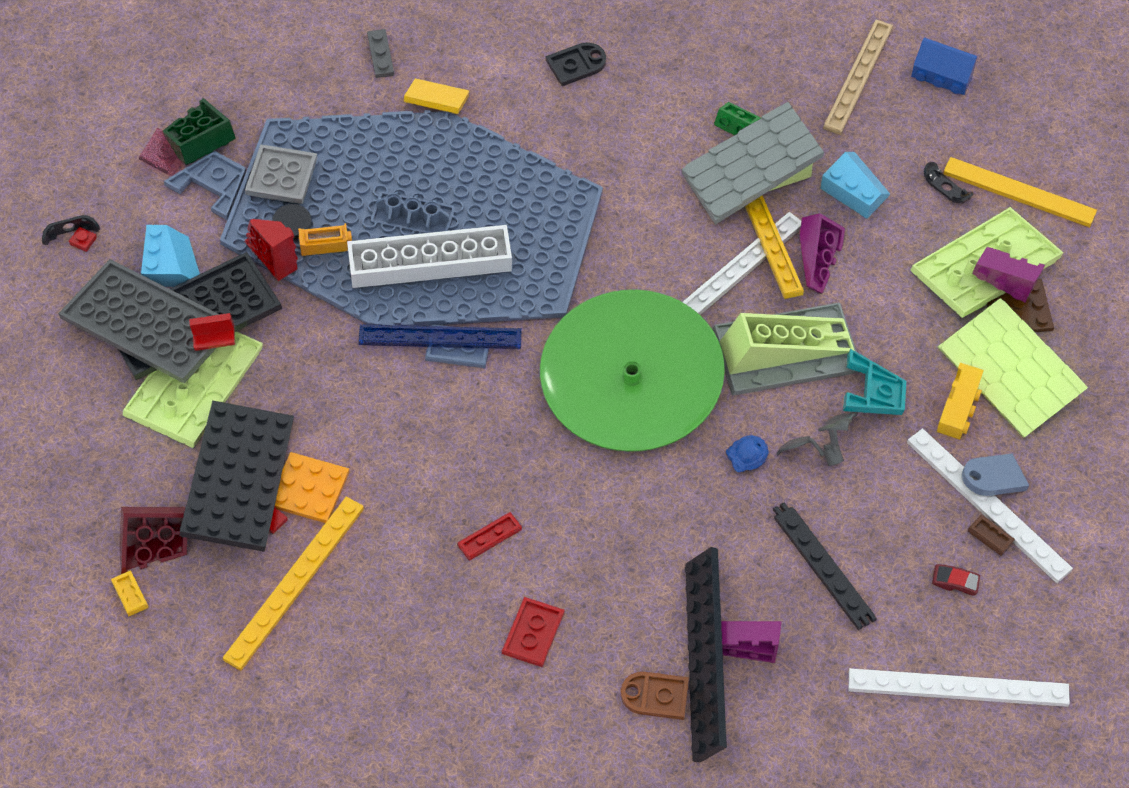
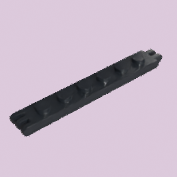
[773,502,877,631]

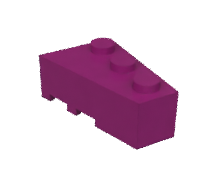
[972,247,1045,302]

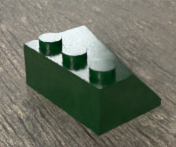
[162,98,236,165]

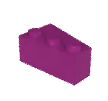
[721,621,782,663]

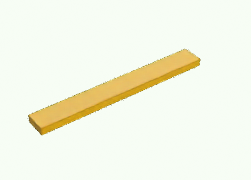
[943,157,1097,228]
[745,195,804,299]

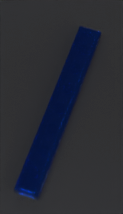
[358,324,522,349]

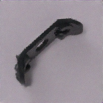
[924,162,974,203]
[42,215,100,245]

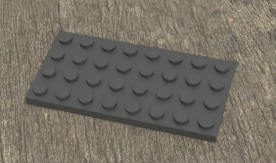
[58,259,235,384]

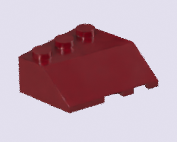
[119,507,187,574]

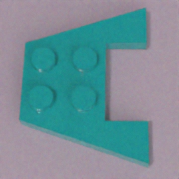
[843,349,907,415]

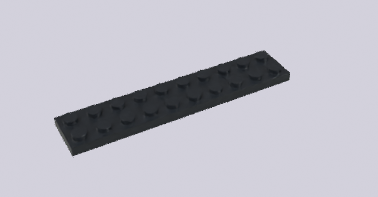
[685,547,727,762]

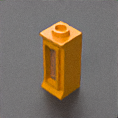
[298,223,352,256]

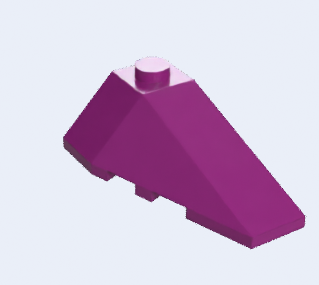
[799,213,845,293]

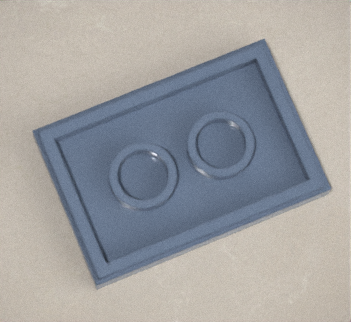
[425,324,492,368]

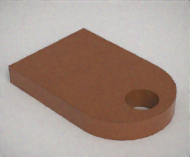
[621,672,689,720]

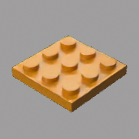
[275,452,350,523]

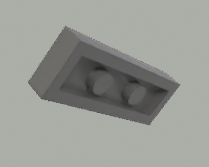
[367,29,394,78]

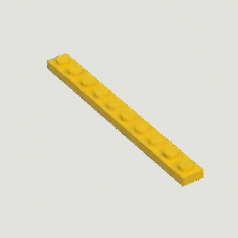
[223,496,364,671]

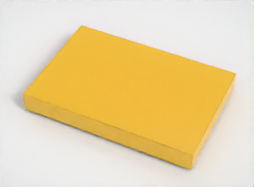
[404,78,469,114]

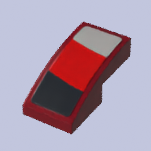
[932,564,980,596]

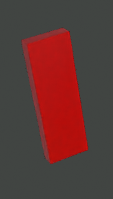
[457,512,522,561]

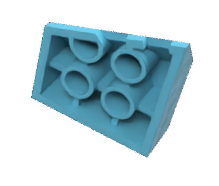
[820,152,890,219]

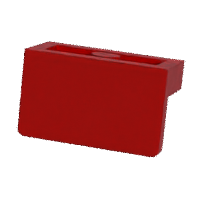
[189,313,235,351]

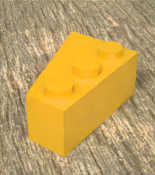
[937,363,984,440]

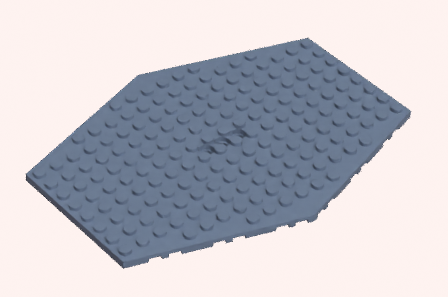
[220,110,603,329]

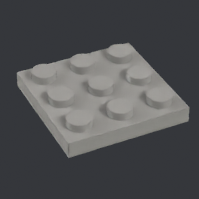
[245,144,318,204]

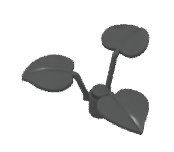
[776,412,858,466]

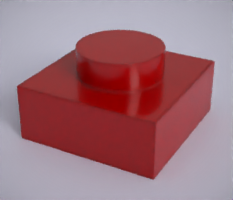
[69,227,97,252]

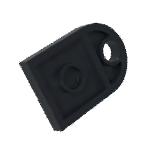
[545,42,606,86]

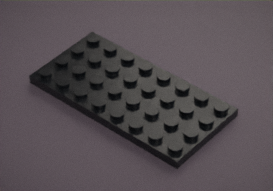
[117,252,282,380]
[179,400,294,552]

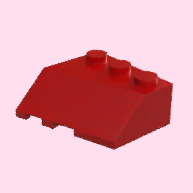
[244,219,298,281]

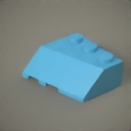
[141,225,200,287]

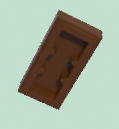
[968,514,1015,556]

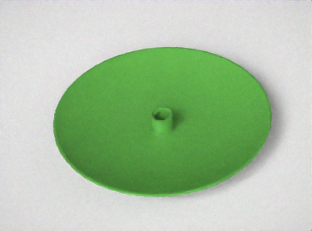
[540,290,725,452]

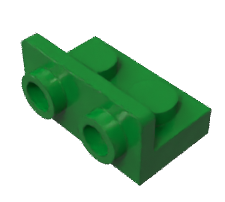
[714,102,761,135]

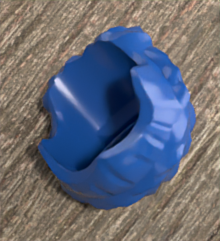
[726,435,769,472]

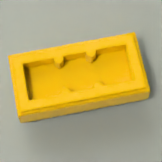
[111,571,148,617]

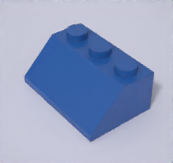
[911,37,977,95]

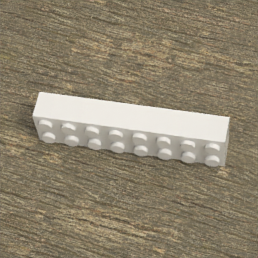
[347,225,512,288]

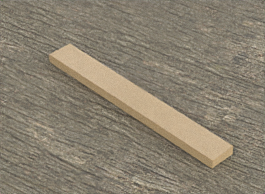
[823,20,893,135]

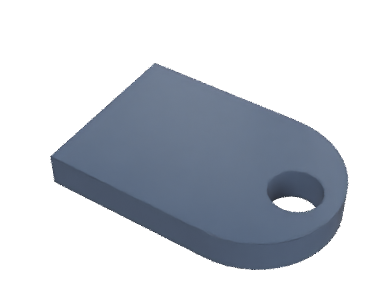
[962,453,1029,496]

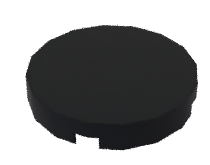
[272,204,312,240]

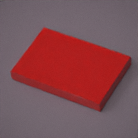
[502,597,565,668]

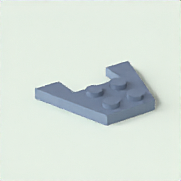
[164,151,246,220]

